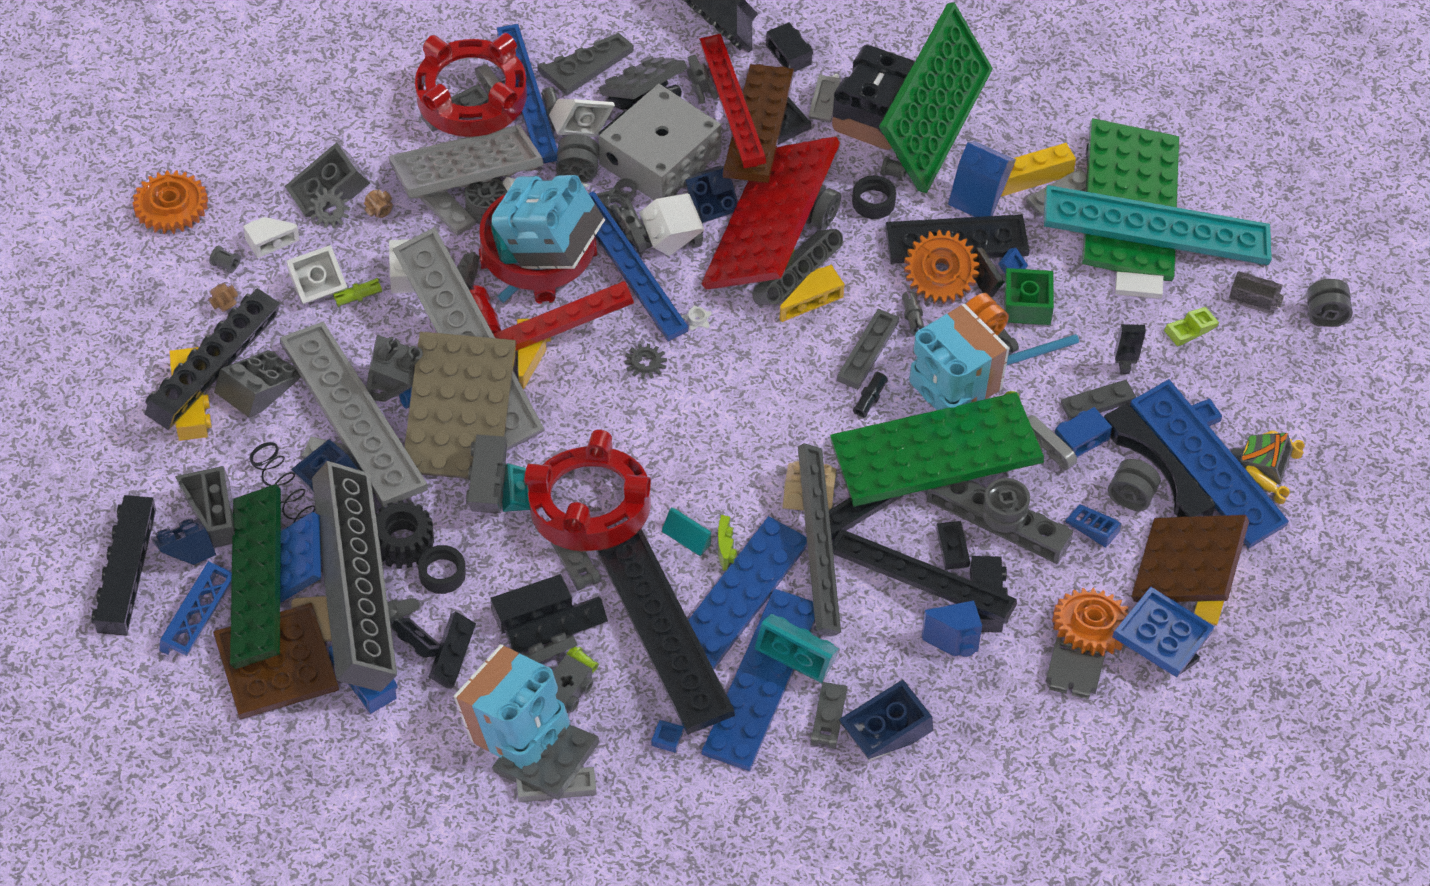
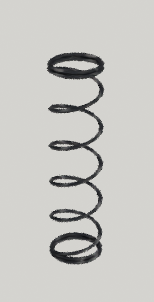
[249,442,316,523]

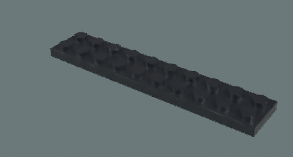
[596,529,735,735]

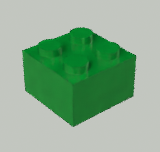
[1004,268,1054,325]

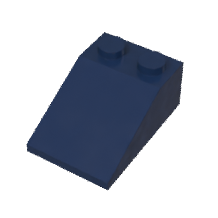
[839,679,934,760]

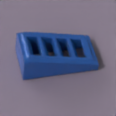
[1065,504,1122,548]

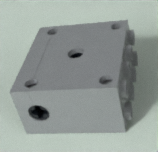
[599,83,722,200]

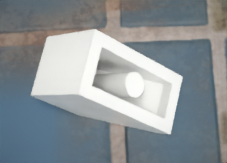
[243,217,299,258]

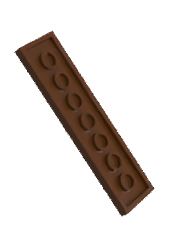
[723,64,794,183]

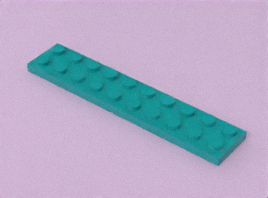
[1044,185,1272,265]

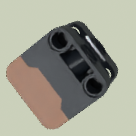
[832,45,915,150]

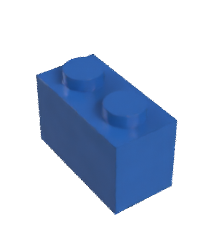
[1055,407,1112,457]

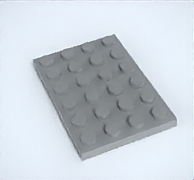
[388,124,544,198]

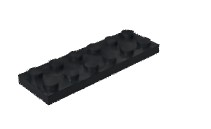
[885,214,1029,264]

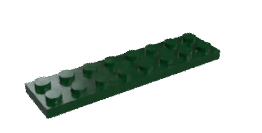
[230,484,281,669]

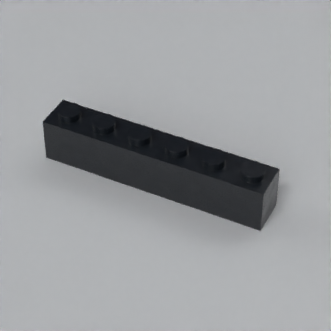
[91,495,156,636]

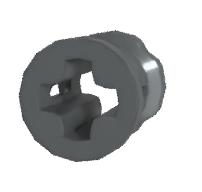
[880,156,906,181]
[209,245,241,273]

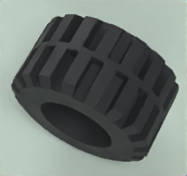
[375,500,434,569]

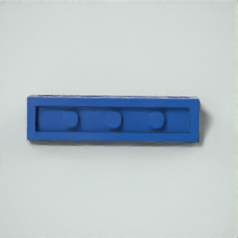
[159,561,232,656]

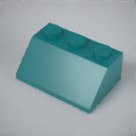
[754,614,839,684]

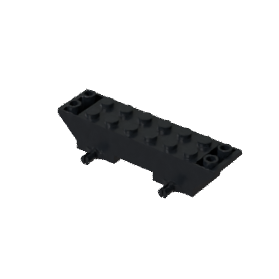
[682,0,758,52]

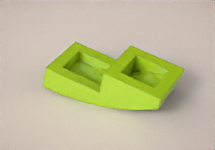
[1164,306,1219,347]

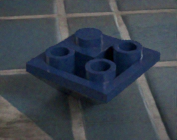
[685,165,738,223]
[151,518,216,565]

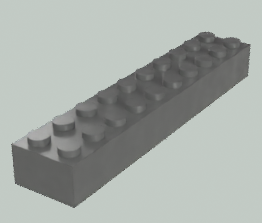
[312,461,397,692]

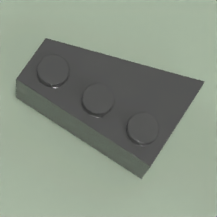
[466,435,508,514]

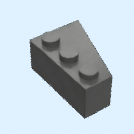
[175,466,235,548]

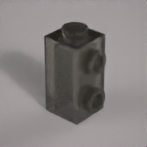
[1228,271,1285,315]

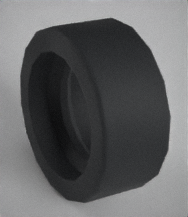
[852,175,897,219]
[418,545,466,594]

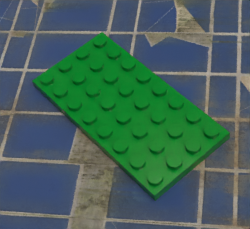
[879,2,993,193]
[1082,118,1179,282]
[830,392,1044,507]

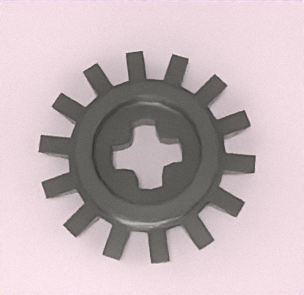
[308,188,351,228]
[624,343,667,379]

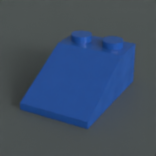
[948,141,1016,217]

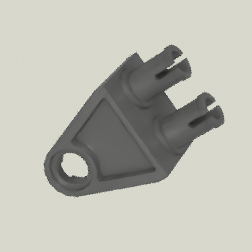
[366,335,423,402]

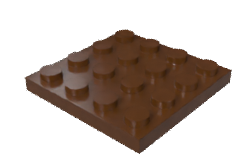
[1131,515,1249,602]
[213,603,339,720]

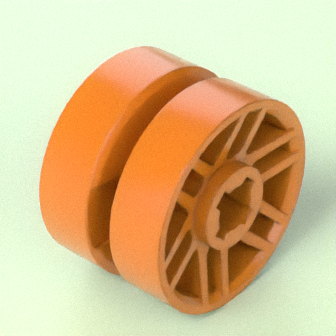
[966,293,1009,336]

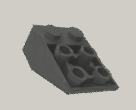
[214,350,301,417]

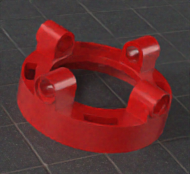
[415,33,527,137]
[479,194,597,304]
[525,429,651,551]

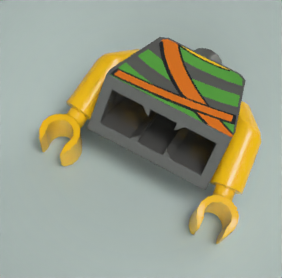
[1231,430,1305,504]

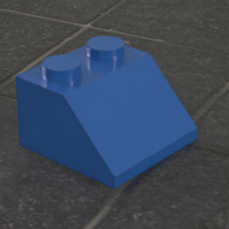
[921,601,982,657]

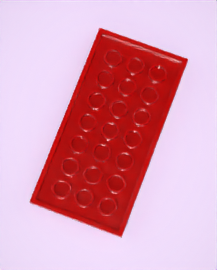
[701,136,840,290]

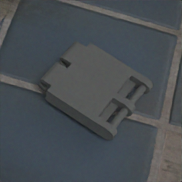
[1046,637,1106,699]

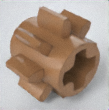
[364,189,393,218]
[208,282,238,312]

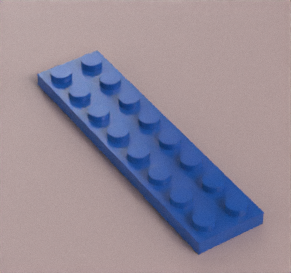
[1130,379,1289,549]
[688,516,808,669]
[702,588,815,771]

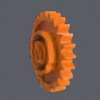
[132,170,208,234]
[904,230,979,304]
[1052,588,1129,656]

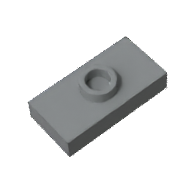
[808,74,841,123]

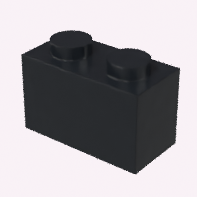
[766,22,813,72]

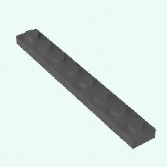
[798,443,841,635]

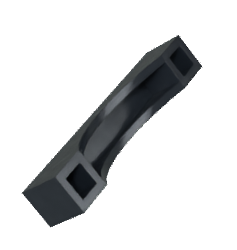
[1104,403,1215,517]

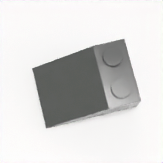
[285,142,370,217]

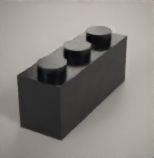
[970,556,1008,632]
[490,574,572,634]

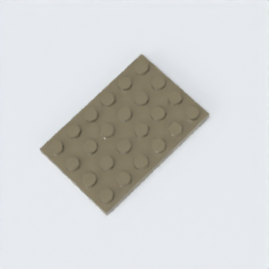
[404,331,516,479]

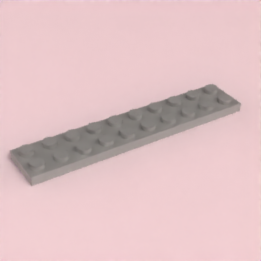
[393,227,545,451]
[280,321,428,507]

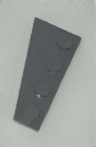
[537,33,634,95]

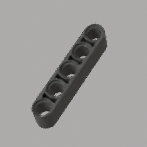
[752,229,843,305]

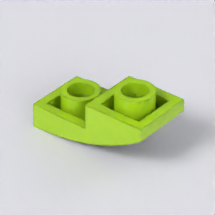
[718,515,737,571]

